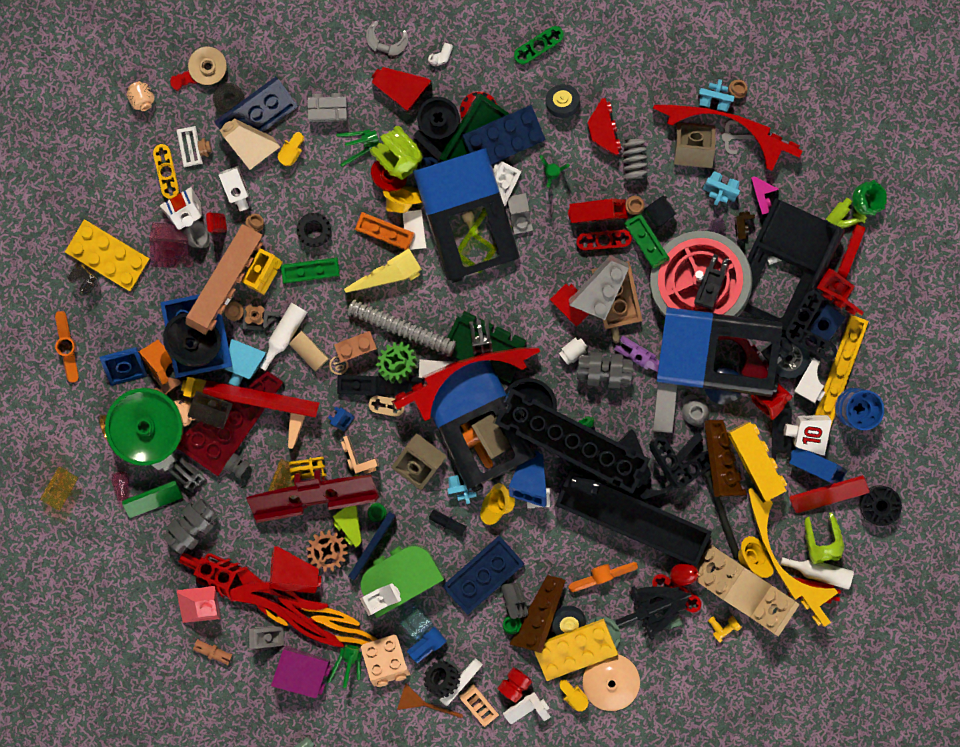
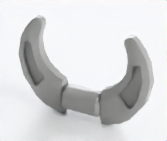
[366,21,408,56]

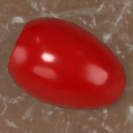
[670,563,699,586]

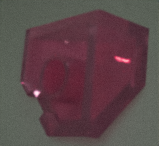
[149,222,189,267]

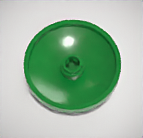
[105,388,183,466]

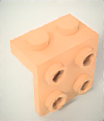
[341,435,379,474]
[361,635,410,687]

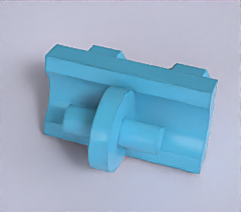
[698,79,734,113]
[702,172,740,205]
[447,475,477,504]

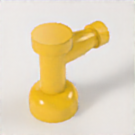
[708,616,742,642]

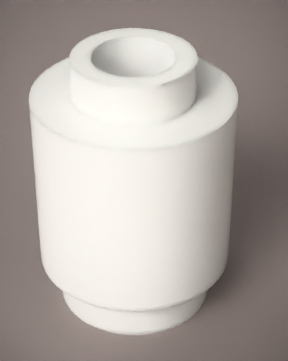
[559,337,588,365]

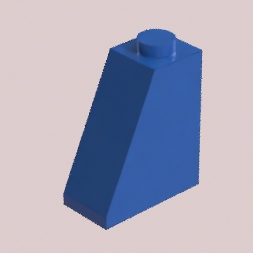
[789,447,848,484]
[509,450,547,508]

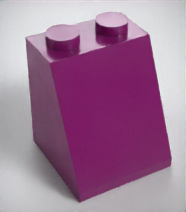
[271,646,331,698]

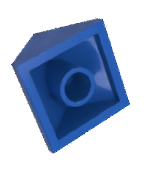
[99,347,148,386]

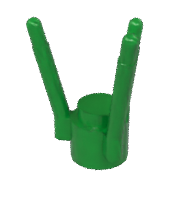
[336,129,379,167]
[539,155,570,188]
[327,645,362,688]

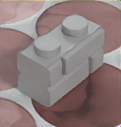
[308,93,348,122]

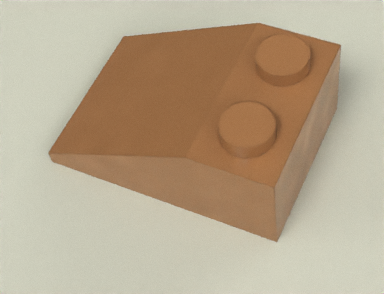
[592,261,642,329]

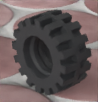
[296,213,331,247]
[423,660,461,698]

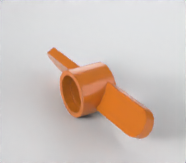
[55,311,79,383]
[461,422,493,469]
[568,562,638,592]

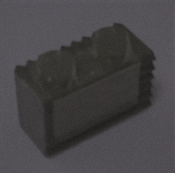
[187,391,233,430]

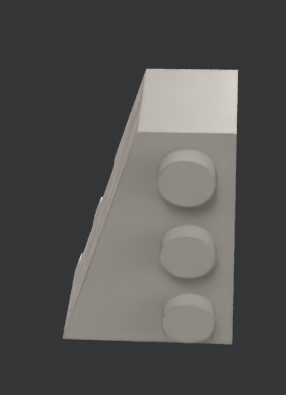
[569,256,629,320]

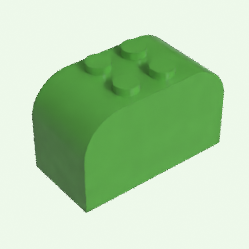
[361,544,445,618]

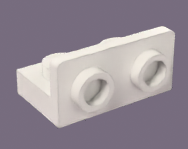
[492,161,521,206]

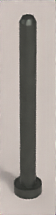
[701,469,739,558]

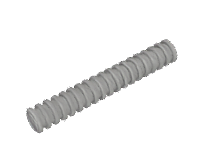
[348,299,456,357]

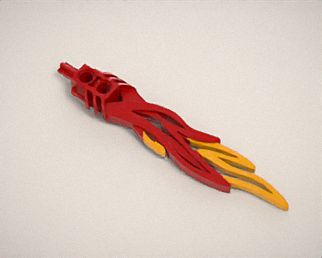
[178,552,378,647]

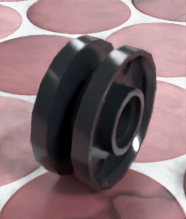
[859,485,902,526]

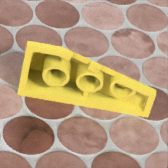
[344,249,422,293]

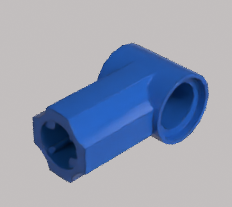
[407,626,447,663]

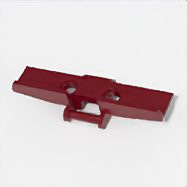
[246,469,379,523]

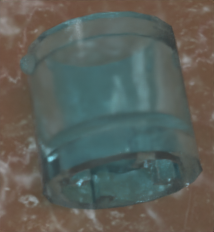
[400,606,434,640]

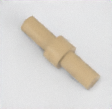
[461,210,479,236]

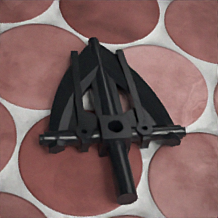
[615,586,692,640]

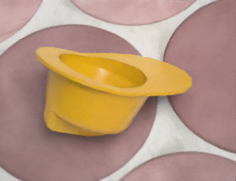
[383,186,422,213]
[480,483,515,525]
[738,536,774,578]

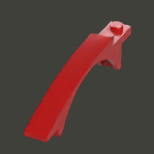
[653,105,803,171]
[391,347,541,421]

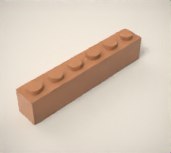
[185,224,263,335]

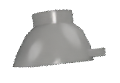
[180,220,210,248]
[682,394,709,427]

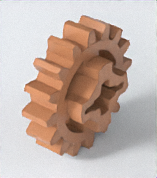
[306,530,348,572]

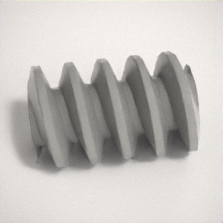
[622,139,648,179]

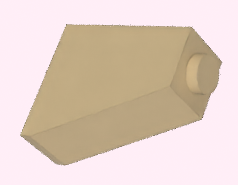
[219,119,280,170]

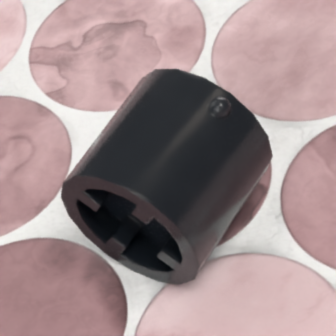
[643,195,677,228]

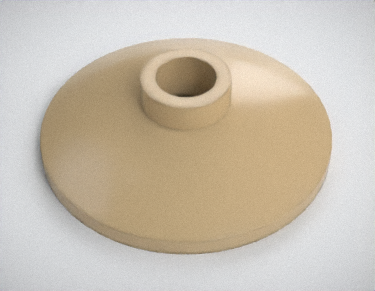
[188,47,227,85]

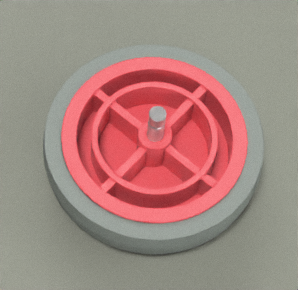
[650,231,752,317]

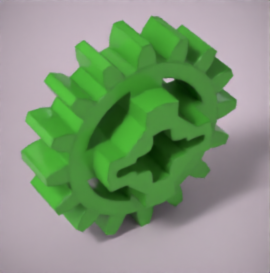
[376,342,419,383]

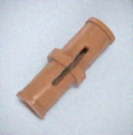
[193,639,233,666]

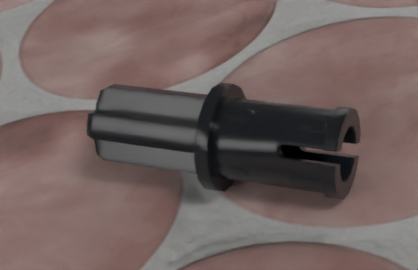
[429,510,467,537]

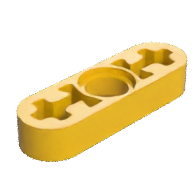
[153,144,180,199]

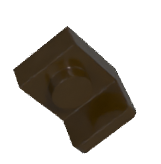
[734,211,755,240]

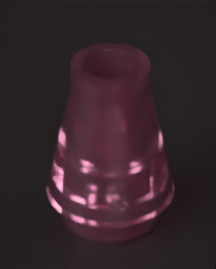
[110,472,129,501]

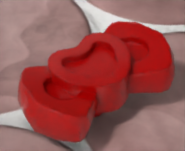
[170,70,197,91]

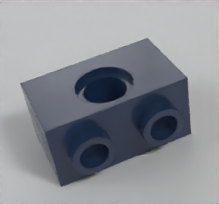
[807,304,846,349]

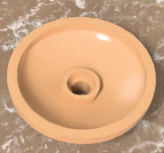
[582,654,640,711]

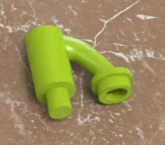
[825,197,867,228]

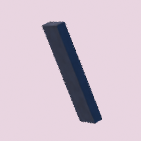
[348,511,396,580]

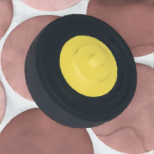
[545,84,580,118]
[552,606,586,636]

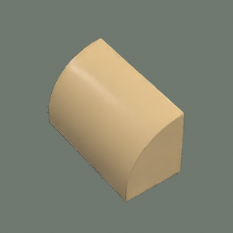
[289,331,329,372]

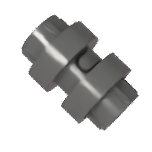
[577,351,633,389]
[164,499,217,554]

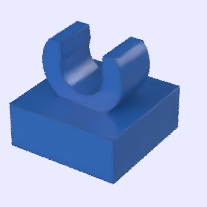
[328,407,355,432]

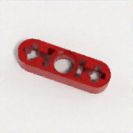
[837,224,866,279]
[576,230,632,251]
[652,574,702,613]

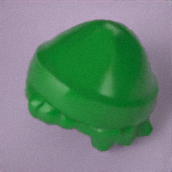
[852,180,887,216]

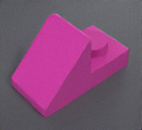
[751,177,779,215]

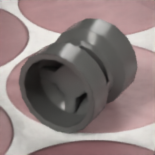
[224,453,250,479]

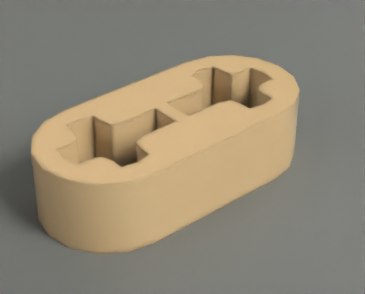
[369,396,405,416]

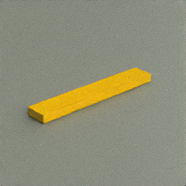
[814,315,869,428]

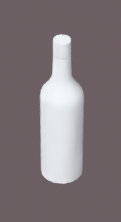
[259,302,308,371]
[780,557,854,589]

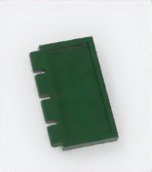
[439,93,509,161]
[447,311,526,383]

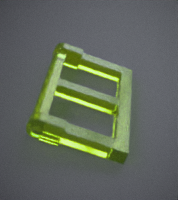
[458,207,512,274]

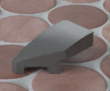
[242,310,280,330]

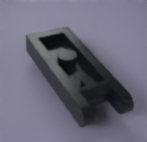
[772,408,792,460]

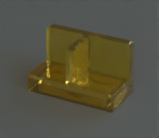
[268,458,300,498]
[40,466,79,510]

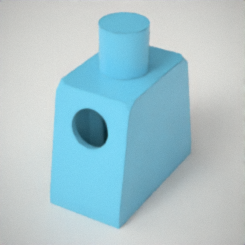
[225,339,267,387]

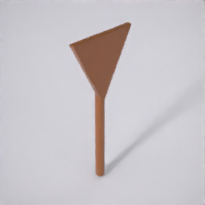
[397,683,463,718]

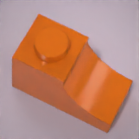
[139,340,172,385]

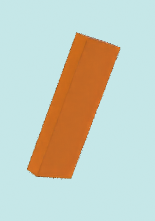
[355,212,415,250]

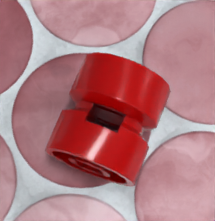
[497,667,533,703]

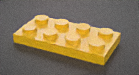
[65,219,150,292]
[534,618,618,681]

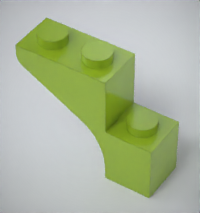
[333,473,362,547]

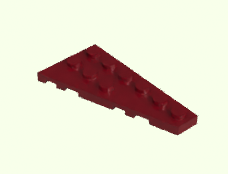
[177,371,284,476]

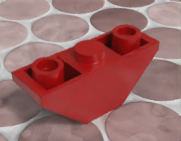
[587,98,622,156]

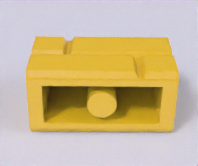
[242,248,283,295]

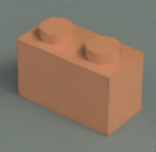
[334,331,377,363]

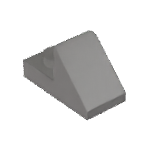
[508,193,533,234]
[249,626,284,649]

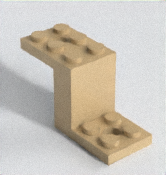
[695,544,800,637]

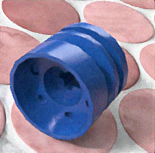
[835,388,884,430]

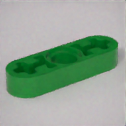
[514,26,564,65]

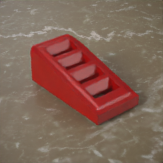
[206,212,227,234]

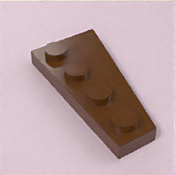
[704,420,747,497]
[510,575,566,653]

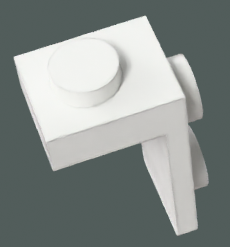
[360,583,401,616]
[503,692,551,724]

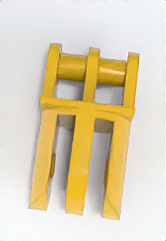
[278,132,304,166]
[288,457,327,481]
[559,679,588,712]

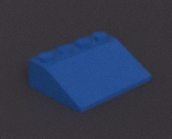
[160,294,233,379]

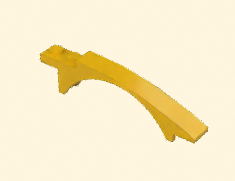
[748,488,838,627]

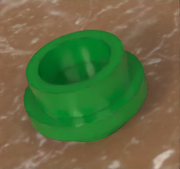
[367,503,387,522]
[503,616,522,635]

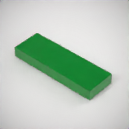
[624,213,670,269]
[281,257,340,284]
[122,481,183,518]

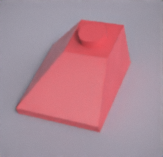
[177,586,221,623]

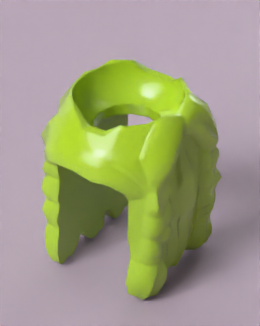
[370,126,423,180]
[804,513,844,564]

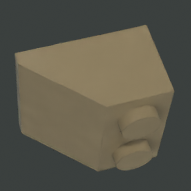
[674,122,716,168]
[472,414,511,459]
[391,433,447,490]

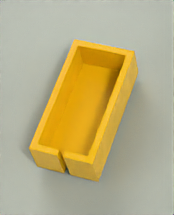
[727,422,787,502]

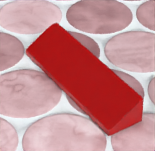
[789,475,870,513]

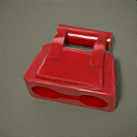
[750,383,792,420]

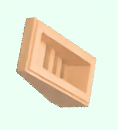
[288,413,306,449]
[459,684,499,727]

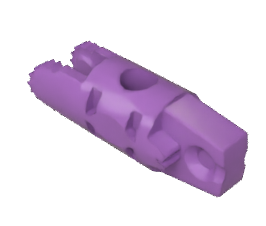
[614,336,659,372]

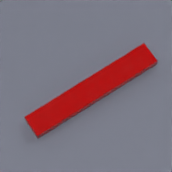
[202,381,320,417]

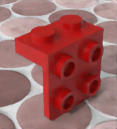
[817,268,864,316]

